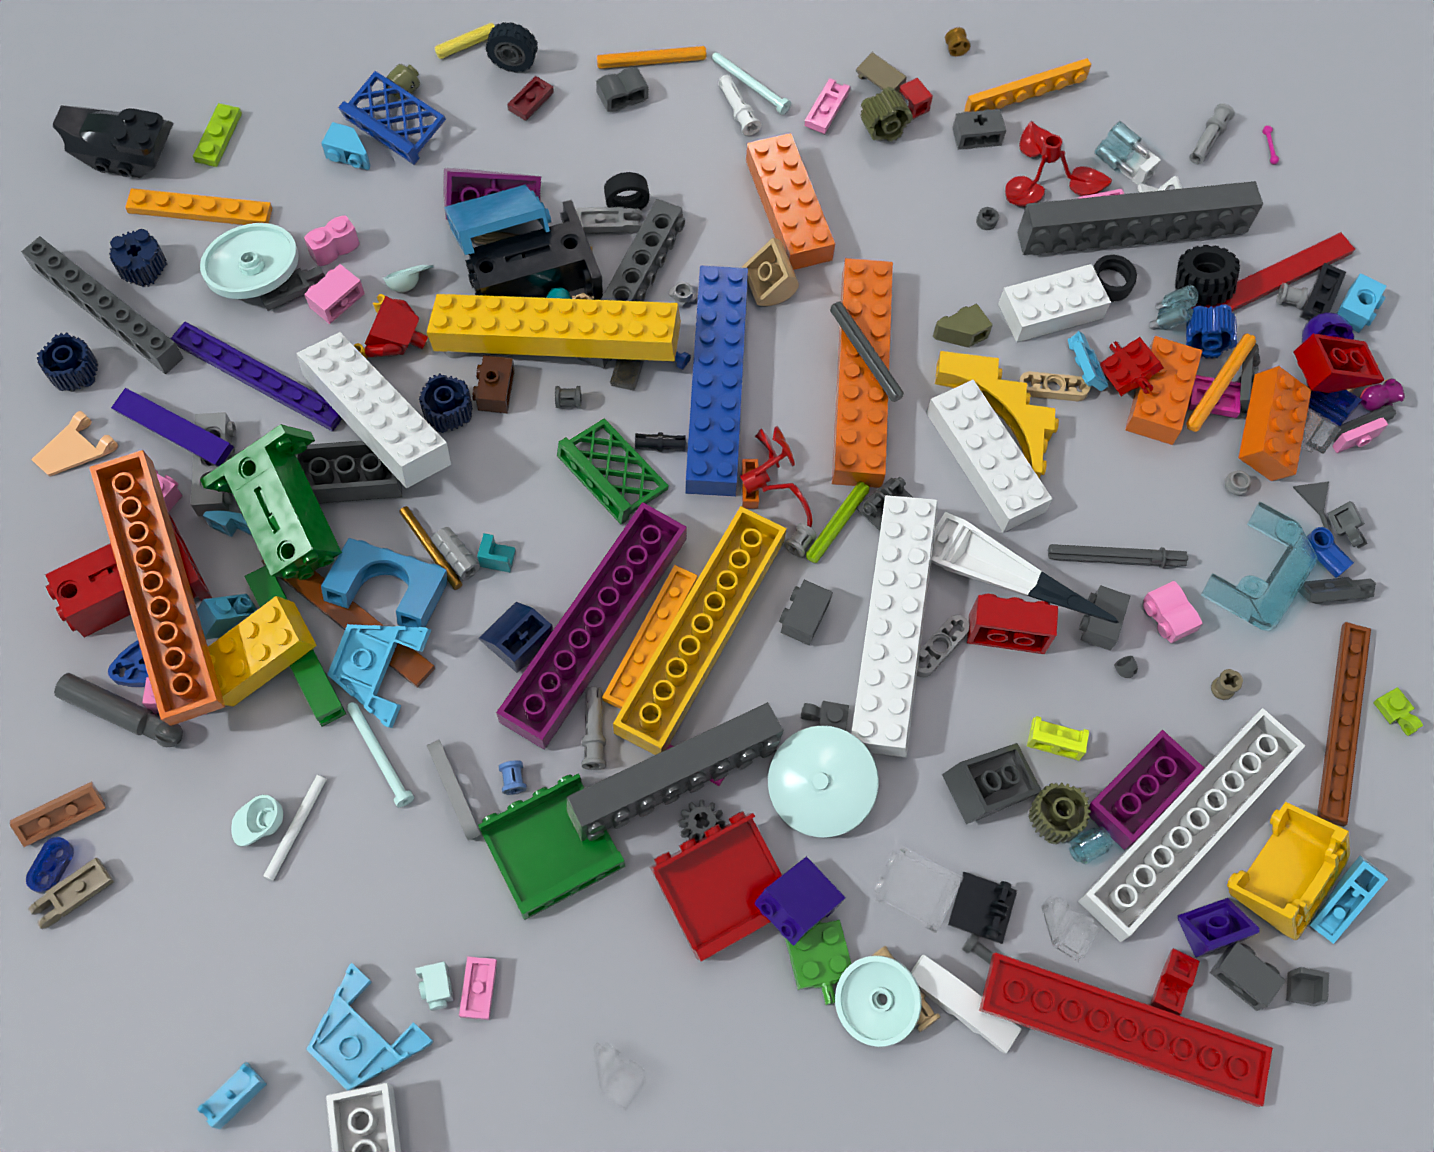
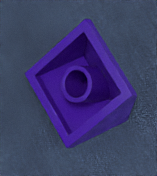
[1177,898,1260,958]

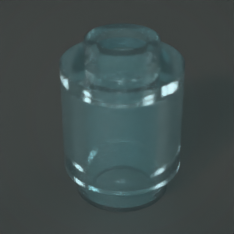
[1069,827,1113,865]

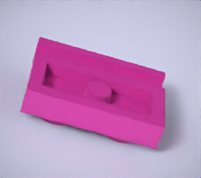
[1188,375,1241,418]

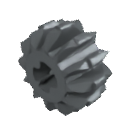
[678,799,725,841]

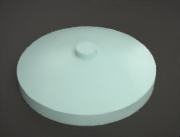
[200,223,299,299]
[768,726,879,837]

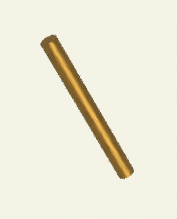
[399,506,463,590]

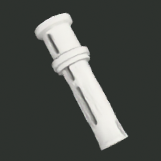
[718,75,761,136]

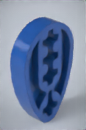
[108,640,149,687]

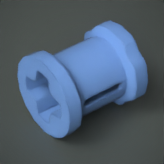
[498,760,527,795]

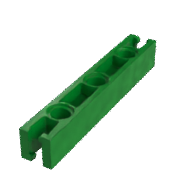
[244,565,346,727]

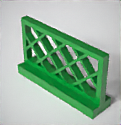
[557,418,669,525]

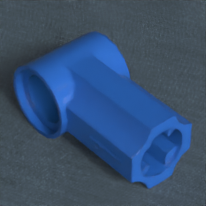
[1301,527,1354,578]

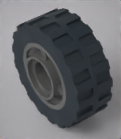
[485,22,538,73]

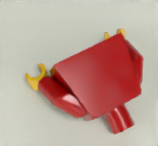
[354,294,428,359]

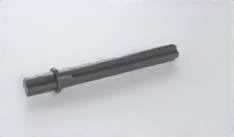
[1048,544,1188,568]

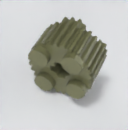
[860,87,913,142]
[1028,783,1091,844]

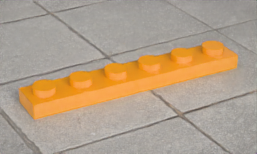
[964,58,1092,112]
[125,188,273,225]
[602,565,698,709]

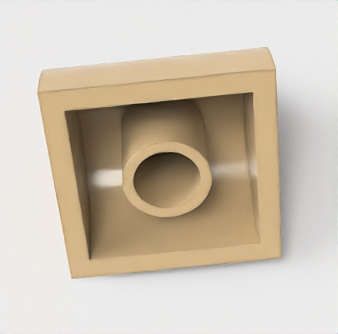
[742,238,799,306]

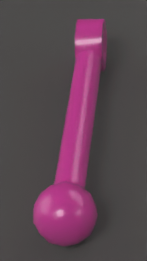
[1262,125,1279,164]

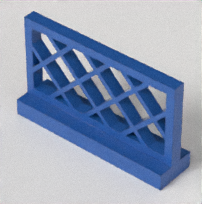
[338,71,446,165]

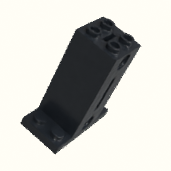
[465,200,603,300]

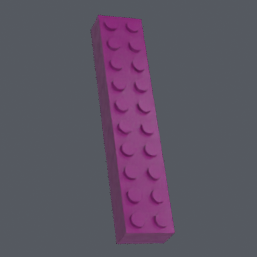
[496,502,687,750]

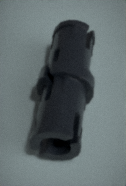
[635,432,686,452]

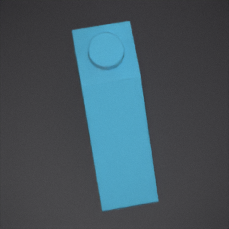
[1309,856,1388,944]

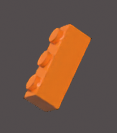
[742,459,759,509]

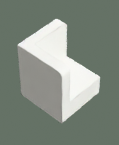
[1120,149,1161,185]

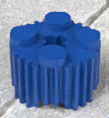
[1186,304,1237,359]

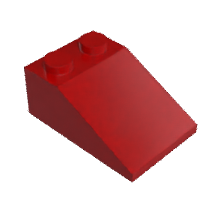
[1293,333,1384,393]

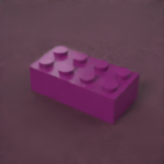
[1088,729,1204,850]

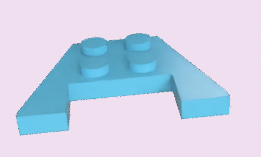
[327,624,431,728]
[306,963,433,1091]

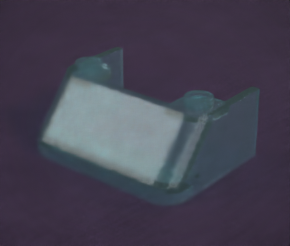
[1201,502,1317,631]

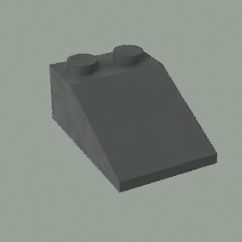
[942,743,1041,824]

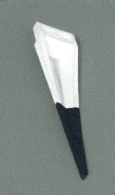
[931,512,1119,623]

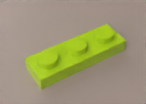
[193,103,242,167]

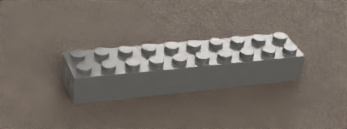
[1017,181,1263,255]

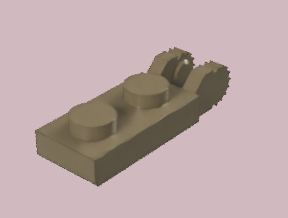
[28,858,114,929]

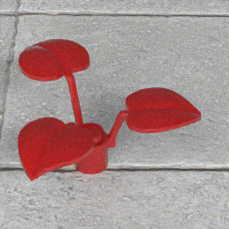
[1005,121,1112,206]
[740,426,813,527]

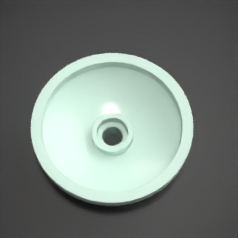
[835,956,922,1047]

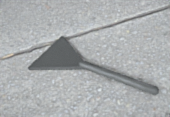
[1293,481,1335,543]

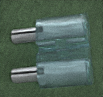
[1094,121,1149,176]
[1149,285,1198,329]

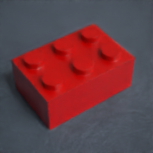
[967,593,1058,654]

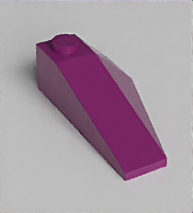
[443,168,541,220]

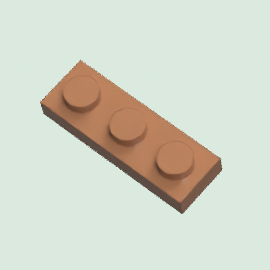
[10,781,105,847]

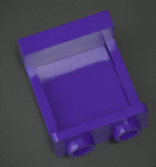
[755,856,846,945]

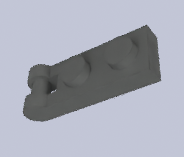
[1240,343,1261,413]

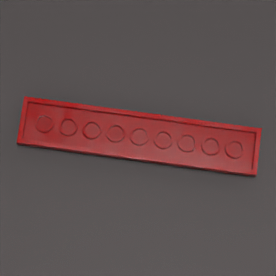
[979,953,1273,1107]

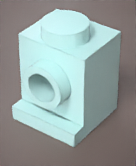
[415,962,454,1010]

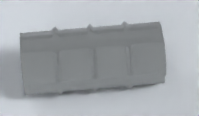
[431,527,480,580]

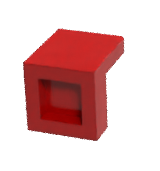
[899,77,933,119]

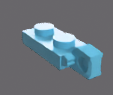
[1068,331,1109,391]

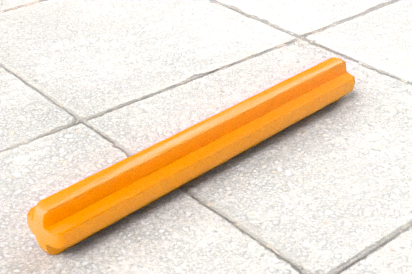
[597,46,707,69]
[1186,333,1256,432]

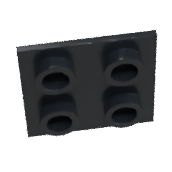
[948,872,1017,944]

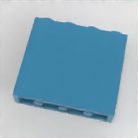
[444,185,551,255]

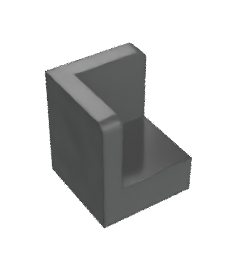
[1286,967,1329,1007]

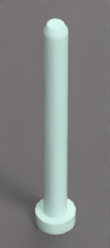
[712,53,791,115]
[347,702,414,807]

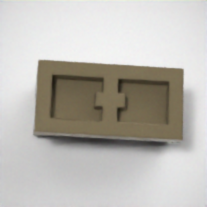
[856,52,906,94]

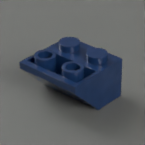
[479,602,553,673]

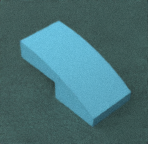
[203,511,252,537]

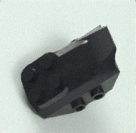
[53,105,174,178]

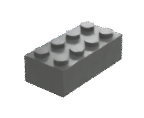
[296,440,402,504]

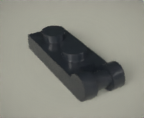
[1300,263,1346,320]

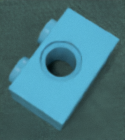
[1336,273,1386,333]

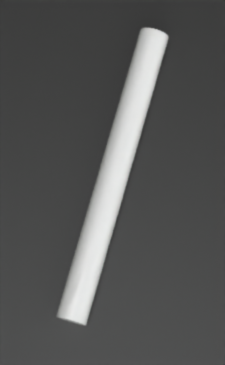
[263,775,327,881]

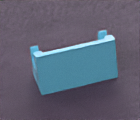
[197,1062,267,1130]

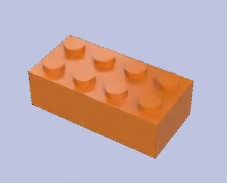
[1125,336,1202,445]
[1238,366,1311,481]

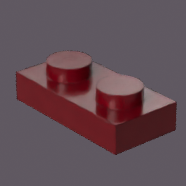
[507,76,554,121]

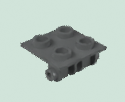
[856,477,914,531]

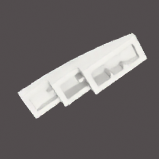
[911,955,1021,1053]

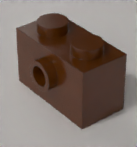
[472,355,515,414]

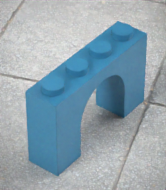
[321,538,448,627]

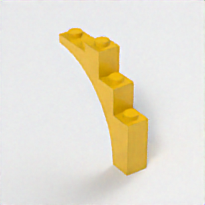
[935,351,1059,478]

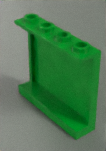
[478,773,625,920]

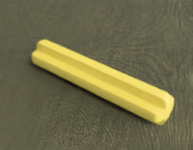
[435,23,495,59]

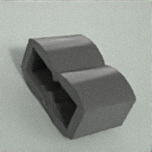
[596,67,649,112]

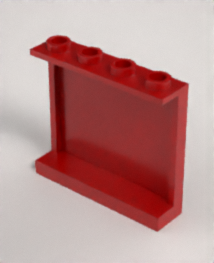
[650,811,782,961]

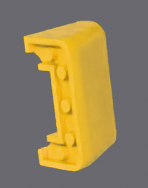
[1227,802,1350,940]

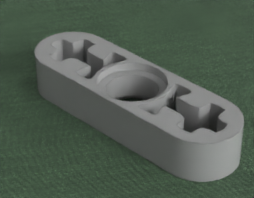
[917,615,969,678]

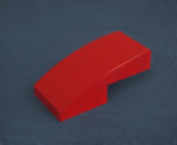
[1150,948,1200,1016]

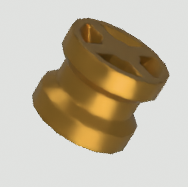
[945,27,970,57]

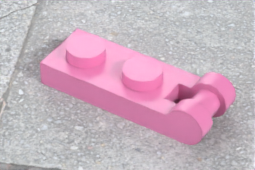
[804,78,851,134]

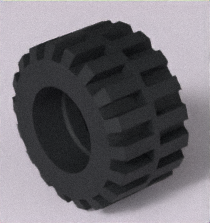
[1175,245,1240,306]

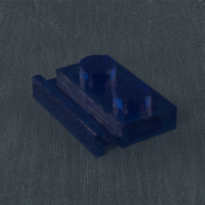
[1308,387,1362,426]

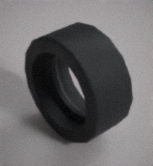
[604,172,650,211]
[1093,254,1137,302]

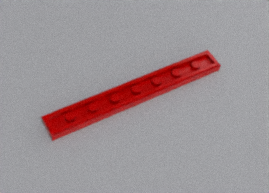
[1188,232,1355,312]

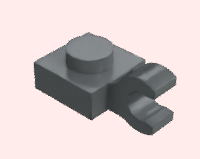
[1327,501,1368,549]
[801,701,849,731]

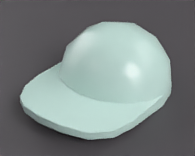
[383,265,434,293]
[231,795,283,846]

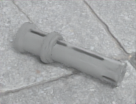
[1189,104,1235,164]
[582,686,606,770]

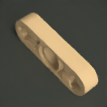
[1019,371,1090,401]

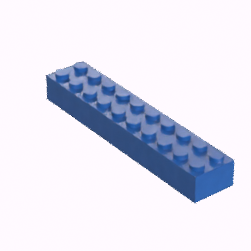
[685,265,748,497]

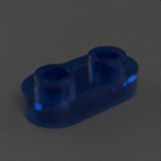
[26,837,74,894]

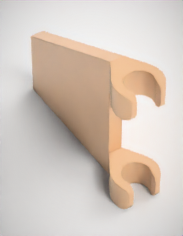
[31,411,118,476]

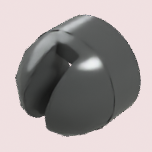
[1114,655,1138,678]

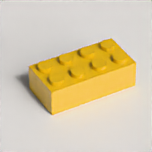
[208,596,317,707]

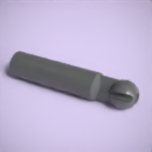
[54,673,183,748]

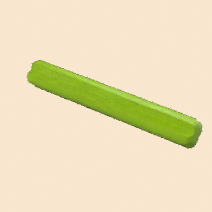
[806,481,870,563]

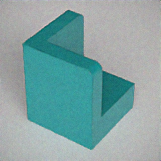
[477,533,516,573]

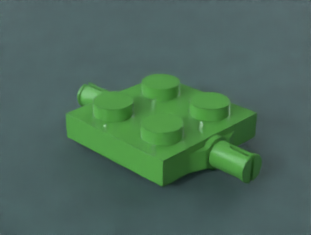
[785,920,851,1005]

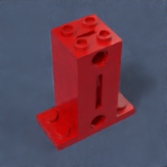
[45,512,212,638]

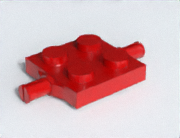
[1100,337,1164,396]

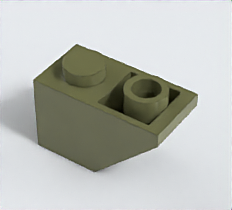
[933,303,993,348]

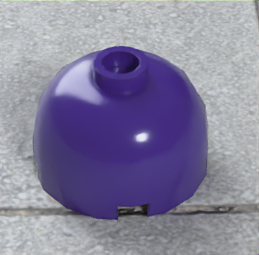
[1302,312,1354,343]

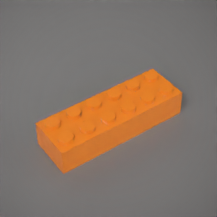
[746,133,835,270]

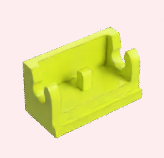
[1027,716,1089,761]

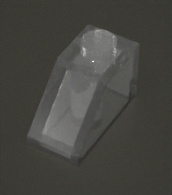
[1301,407,1341,454]

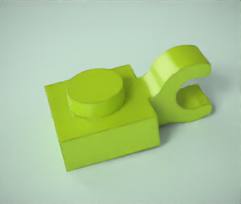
[1373,687,1423,736]

